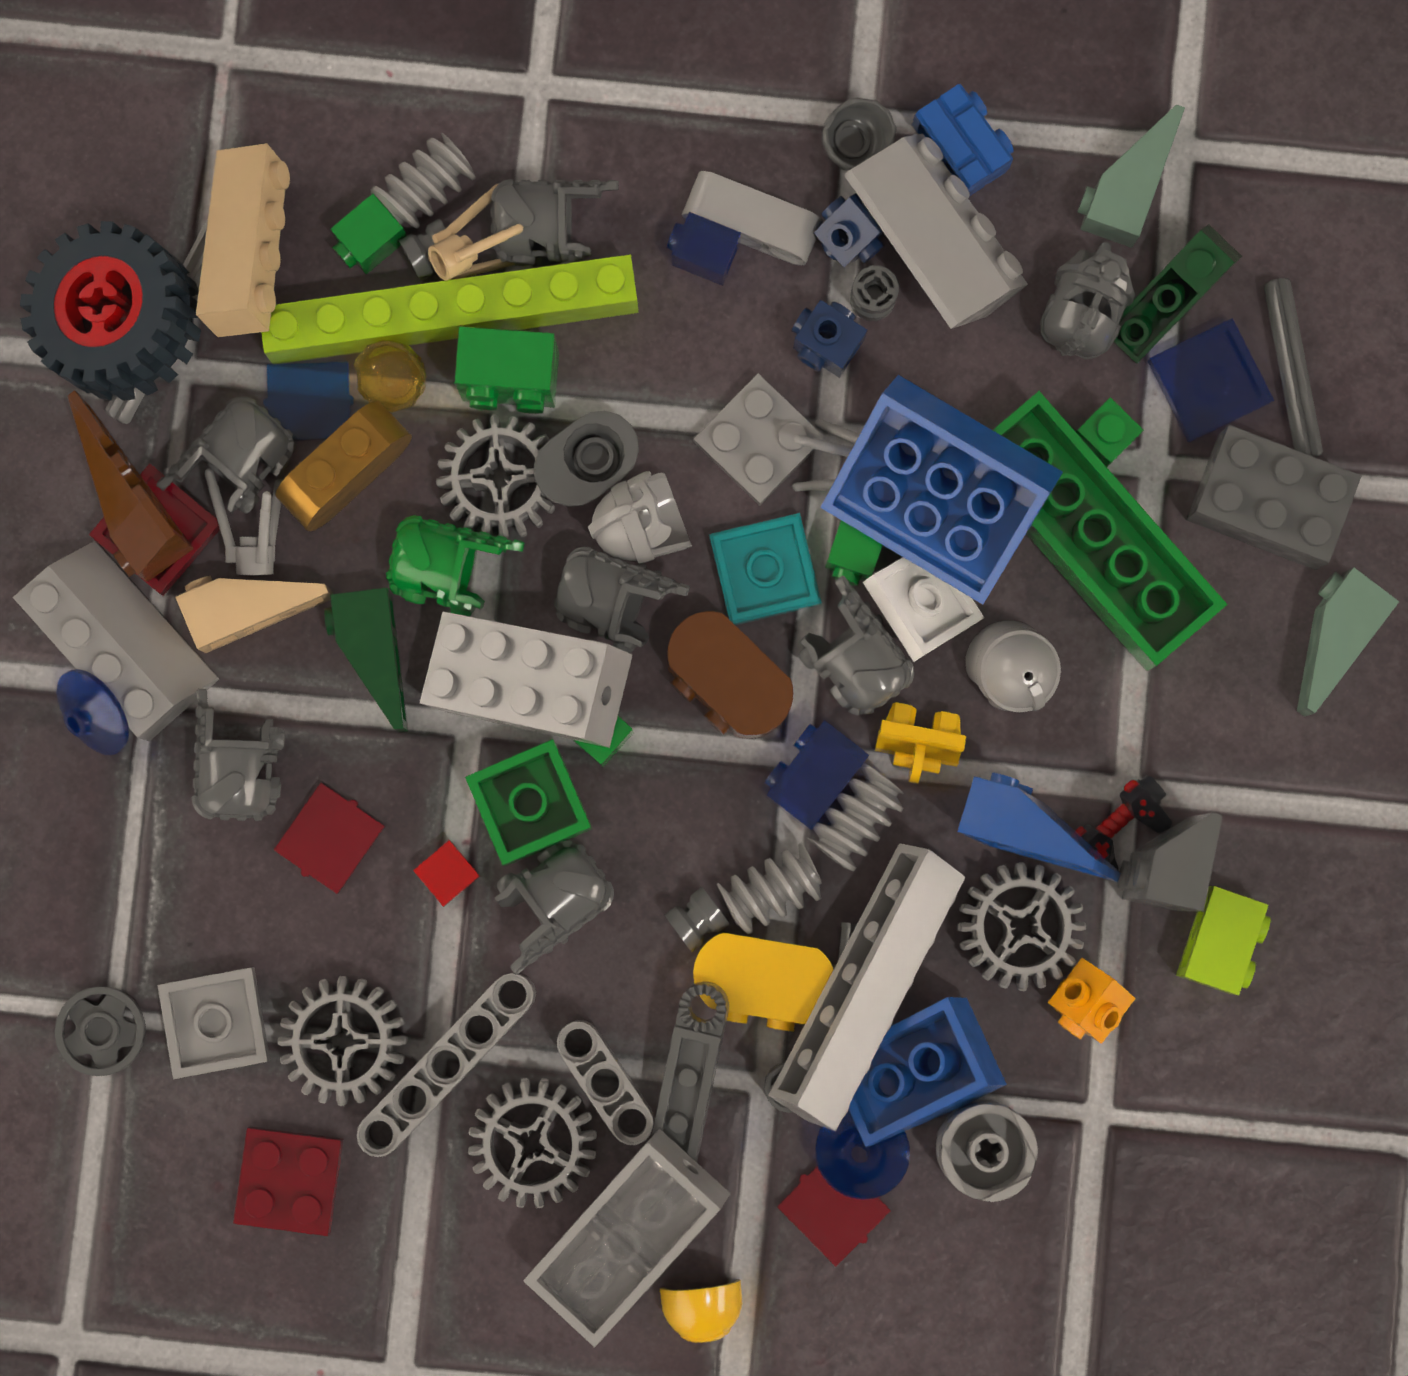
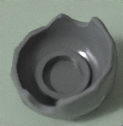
[822,98,897,170]

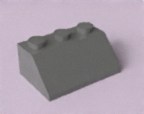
[1117,812,1223,911]

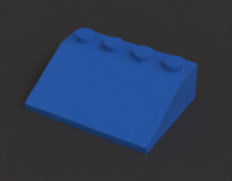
[820,375,1063,604]

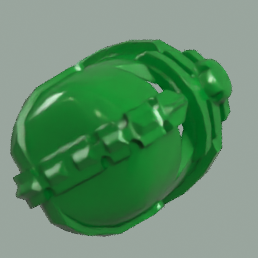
[386,515,525,617]

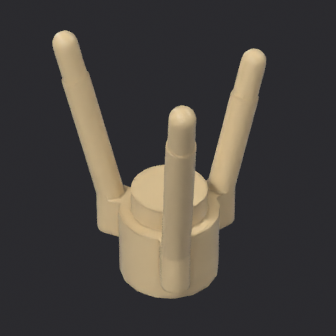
[428,184,523,281]

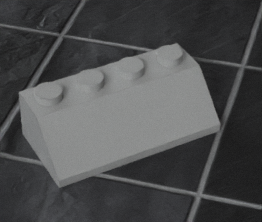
[844,133,1028,329]
[13,541,219,742]

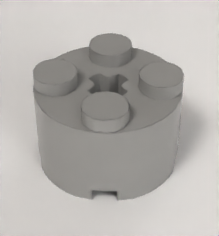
[936,1100,1038,1202]

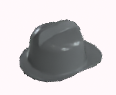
[534,411,639,507]

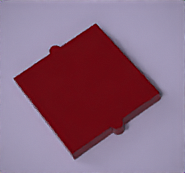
[274,782,385,894]
[777,1151,891,1267]

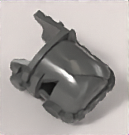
[491,179,619,266]
[1041,242,1135,359]
[156,396,296,514]
[554,546,690,653]
[799,576,915,715]
[192,688,285,821]
[494,841,614,975]

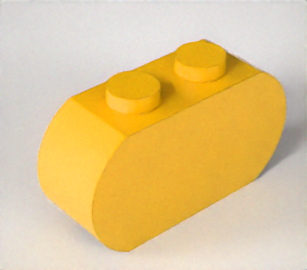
[693,933,834,1032]

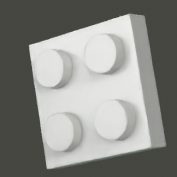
[863,557,984,662]

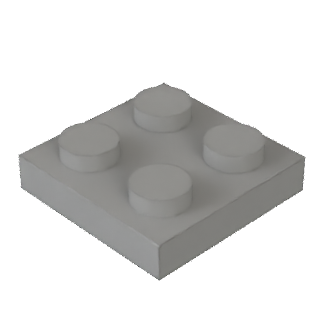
[693,373,825,506]
[157,967,270,1079]

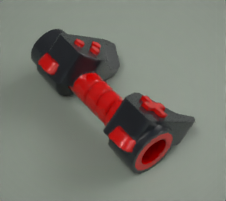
[1075,775,1172,871]

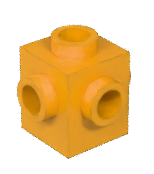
[1048,958,1136,1044]

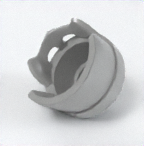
[588,471,692,564]
[965,621,1061,712]

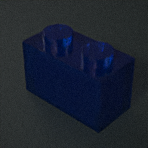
[764,720,869,831]

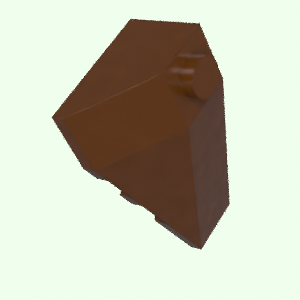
[67,390,194,582]

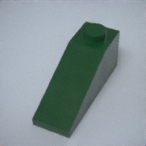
[324,588,408,732]

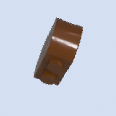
[667,611,793,739]

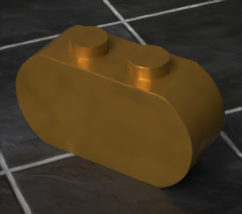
[275,401,412,531]

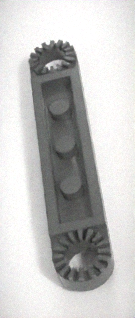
[652,982,729,1162]

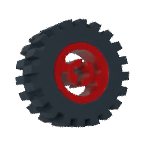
[20,221,202,401]

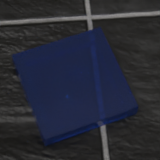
[1147,318,1274,443]

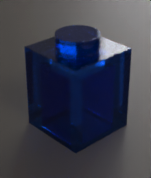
[667,212,741,286]

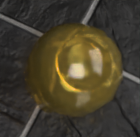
[354,339,427,413]

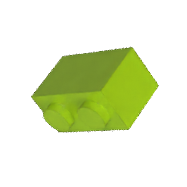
[1176,886,1271,996]

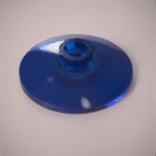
[56,669,129,755]
[815,1109,910,1200]

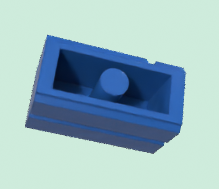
[912,84,1014,197]

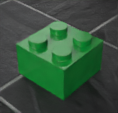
[455,327,559,414]
[465,739,593,866]

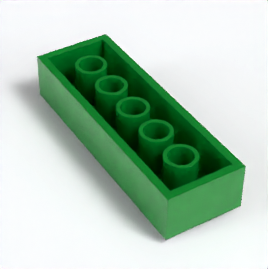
[993,391,1228,671]

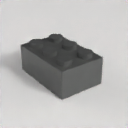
[1186,425,1362,570]

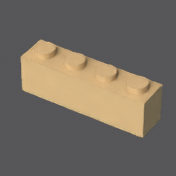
[196,143,290,337]

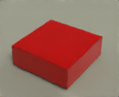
[413,840,480,907]

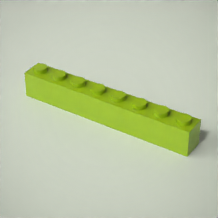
[261,254,639,365]

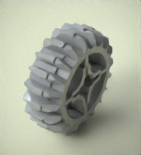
[436,414,555,539]
[957,862,1086,991]
[277,976,408,1106]
[468,1077,597,1208]

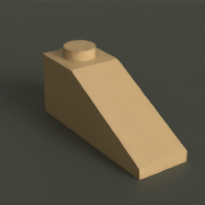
[175,576,333,653]

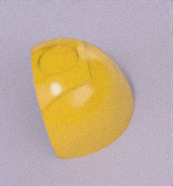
[660,1279,742,1343]

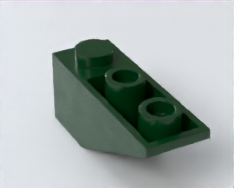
[1114,225,1242,363]

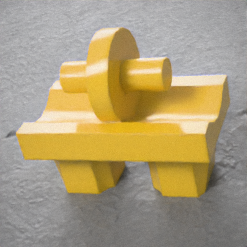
[875,702,966,784]

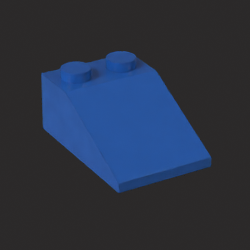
[958,773,1121,882]
[849,997,1007,1147]

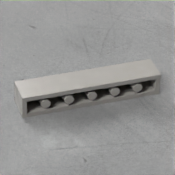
[768,843,965,1131]

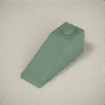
[1077,104,1185,248]
[1297,567,1399,717]

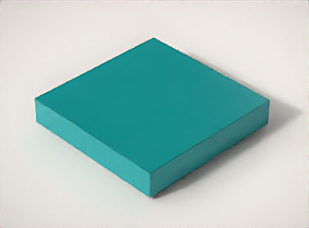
[709,513,822,625]

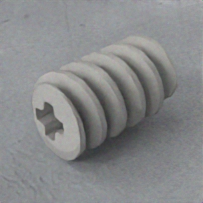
[370,133,476,229]
[806,763,904,871]
[717,842,822,935]

